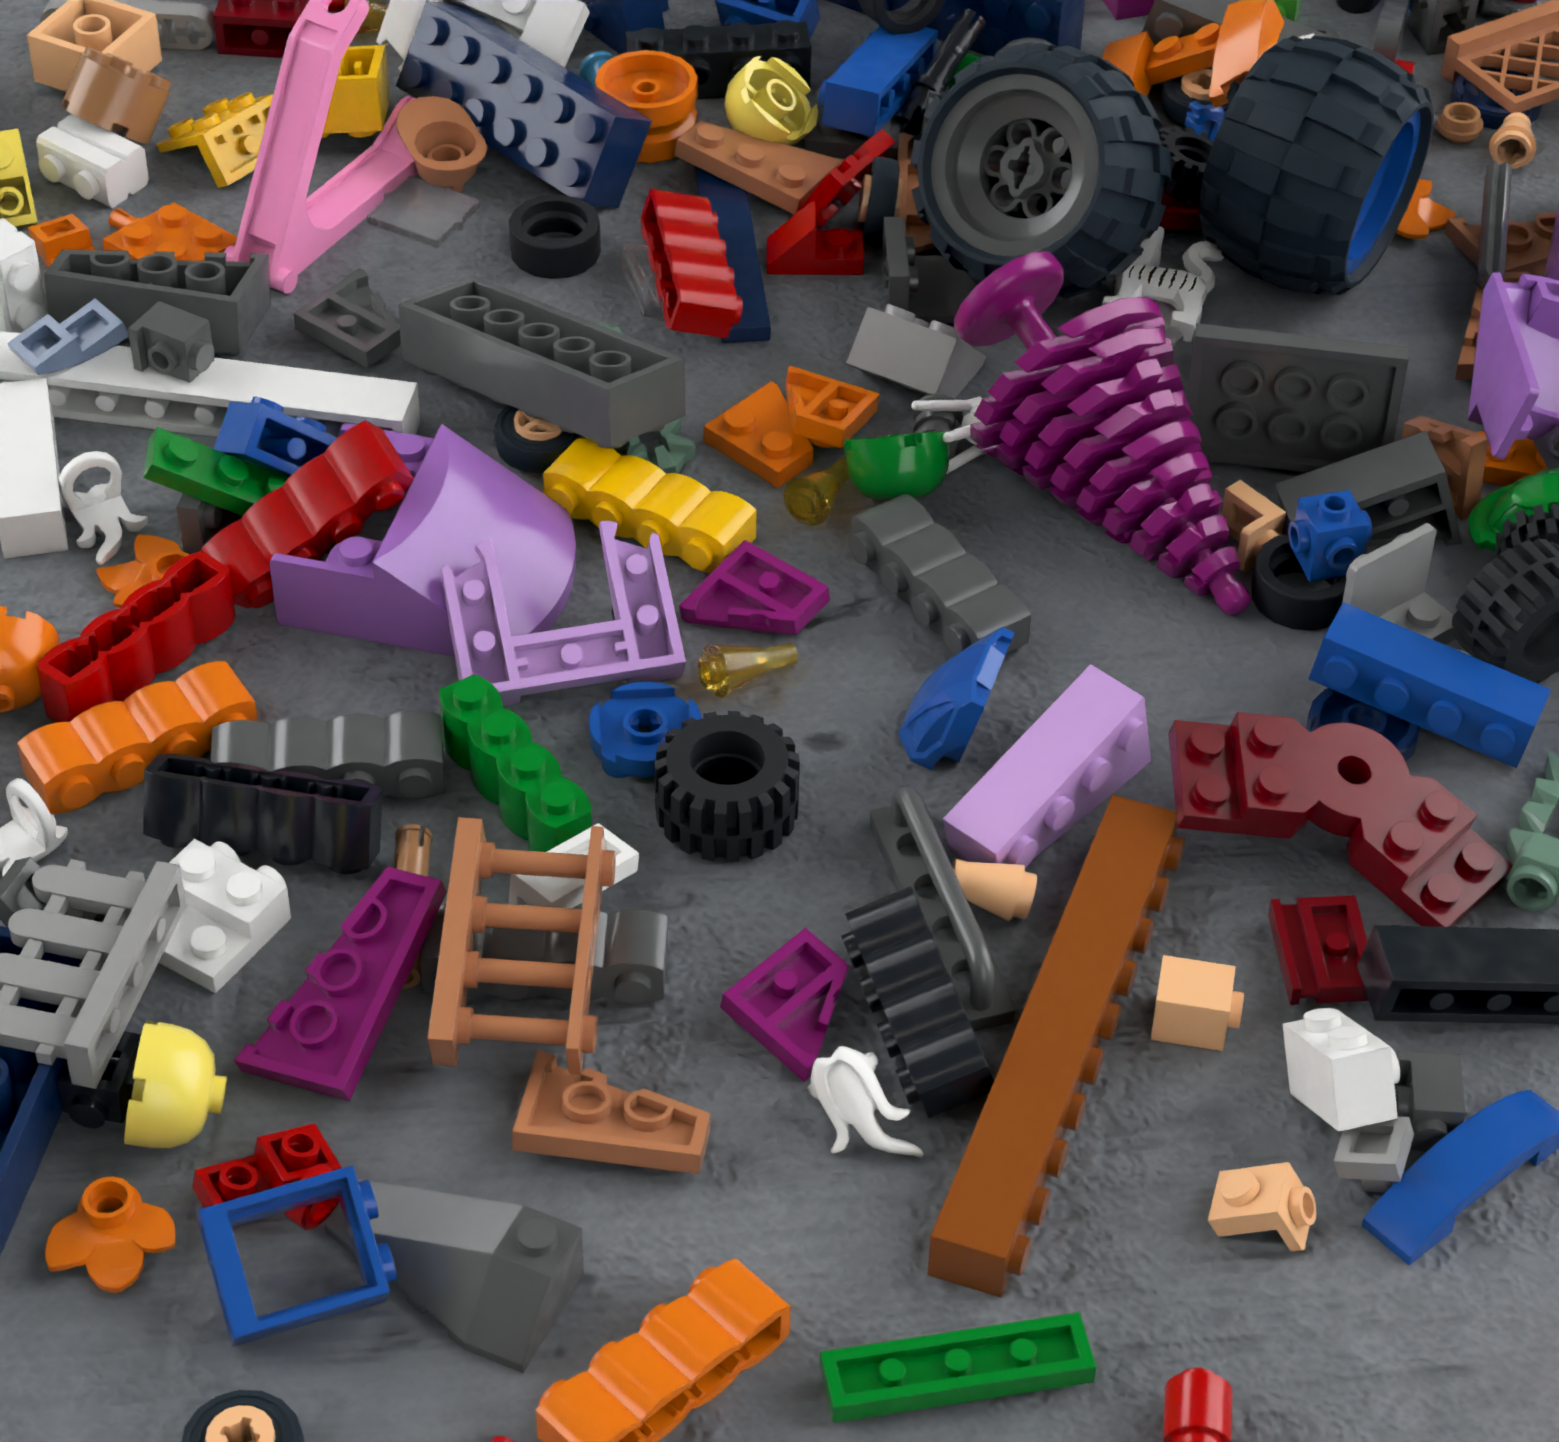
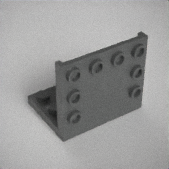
[1187,323,1409,472]

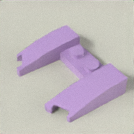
[441,521,686,706]

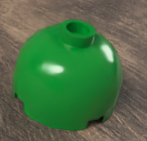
[844,431,950,502]

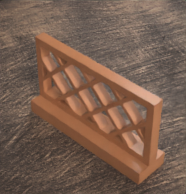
[1441,0,1559,113]

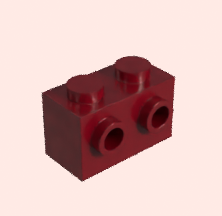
[213,0,309,58]

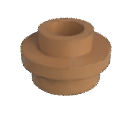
[1436,102,1483,144]

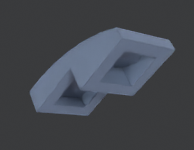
[7,298,129,375]

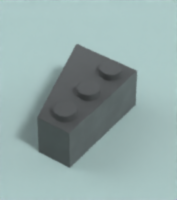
[1274,431,1462,554]

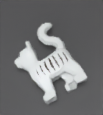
[1102,226,1224,347]

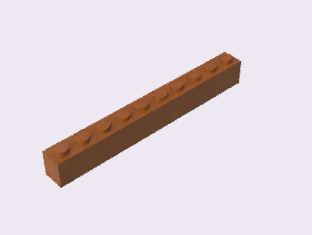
[927,794,1185,1298]

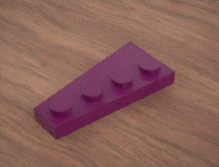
[234,867,447,1102]

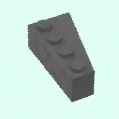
[44,250,271,355]

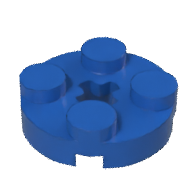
[589,682,702,778]

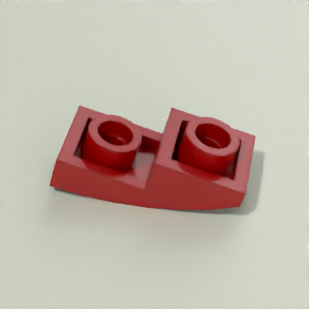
[192,1123,341,1228]

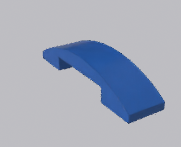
[1361,1089,1559,1265]

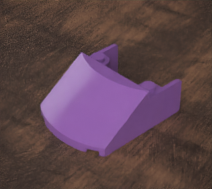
[1468,272,1559,460]
[269,423,576,657]

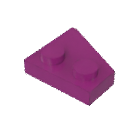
[679,540,830,635]
[720,928,849,1082]

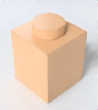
[1151,955,1244,1051]

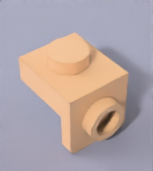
[1222,480,1286,572]
[1208,1162,1316,1252]

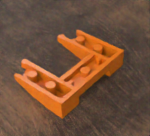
[1102,0,1285,108]

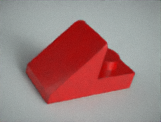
[767,201,864,275]

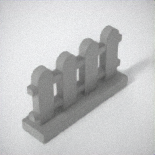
[0,859,186,1089]

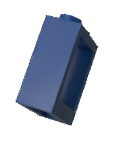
[197,1165,397,1347]

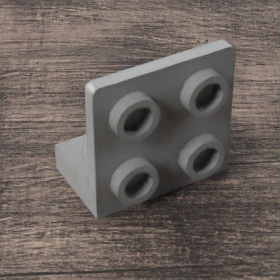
[1342,523,1456,645]

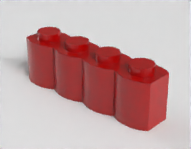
[641,188,743,338]
[201,420,414,609]
[37,551,236,723]

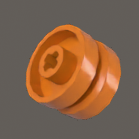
[595,50,698,163]

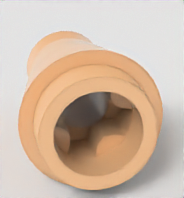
[1489,112,1536,169]
[952,859,1037,922]

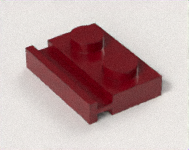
[1268,895,1368,1005]

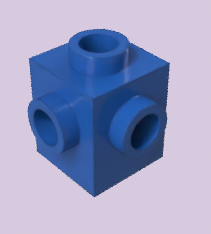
[1288,490,1372,582]

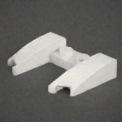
[376,0,590,71]

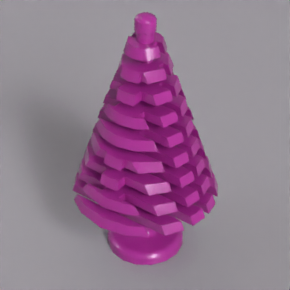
[954,251,1251,616]

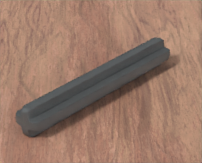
[1476,161,1512,288]

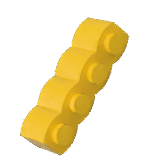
[543,438,756,574]

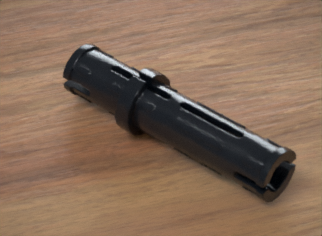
[894,9,986,135]

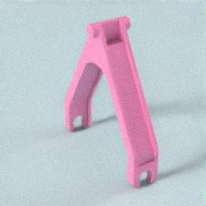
[223,0,418,294]

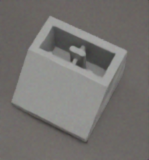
[846,304,986,399]

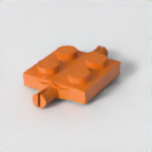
[103,202,237,261]

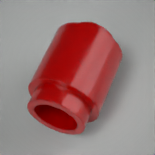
[1163,1368,1232,1442]

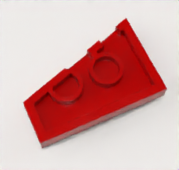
[792,129,896,230]

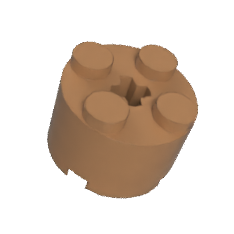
[61,46,172,144]

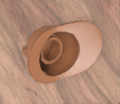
[396,96,487,195]

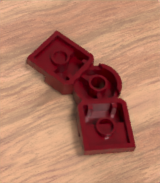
[1168,712,1513,927]

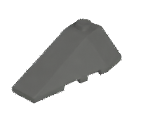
[325,1178,584,1373]

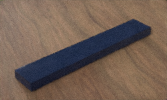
[693,165,771,343]

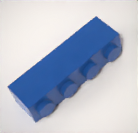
[818,26,938,137]
[1308,602,1552,768]

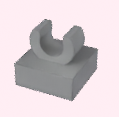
[1333,1116,1414,1193]

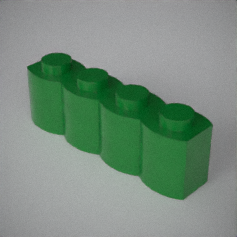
[439,674,592,852]

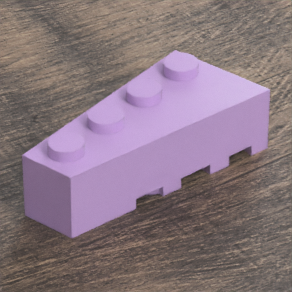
[943,664,1151,868]

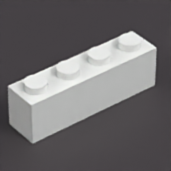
[0,377,68,559]

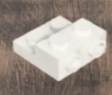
[158,839,291,994]

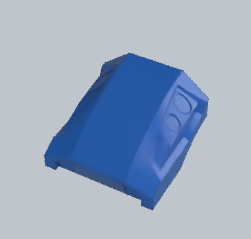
[898,627,1015,770]

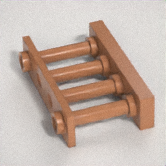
[427,817,616,1075]

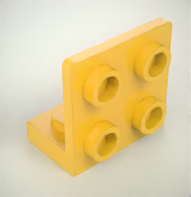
[156,92,273,188]

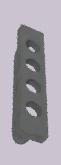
[870,785,1015,1031]

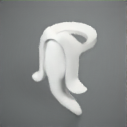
[58,451,148,565]
[0,778,68,876]
[807,1046,924,1158]

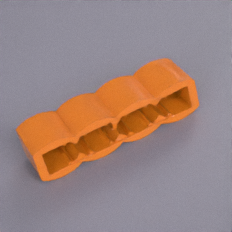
[17,661,258,814]
[536,1258,791,1442]

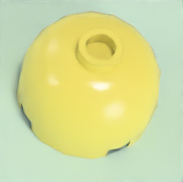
[724,56,818,146]
[124,1021,227,1149]

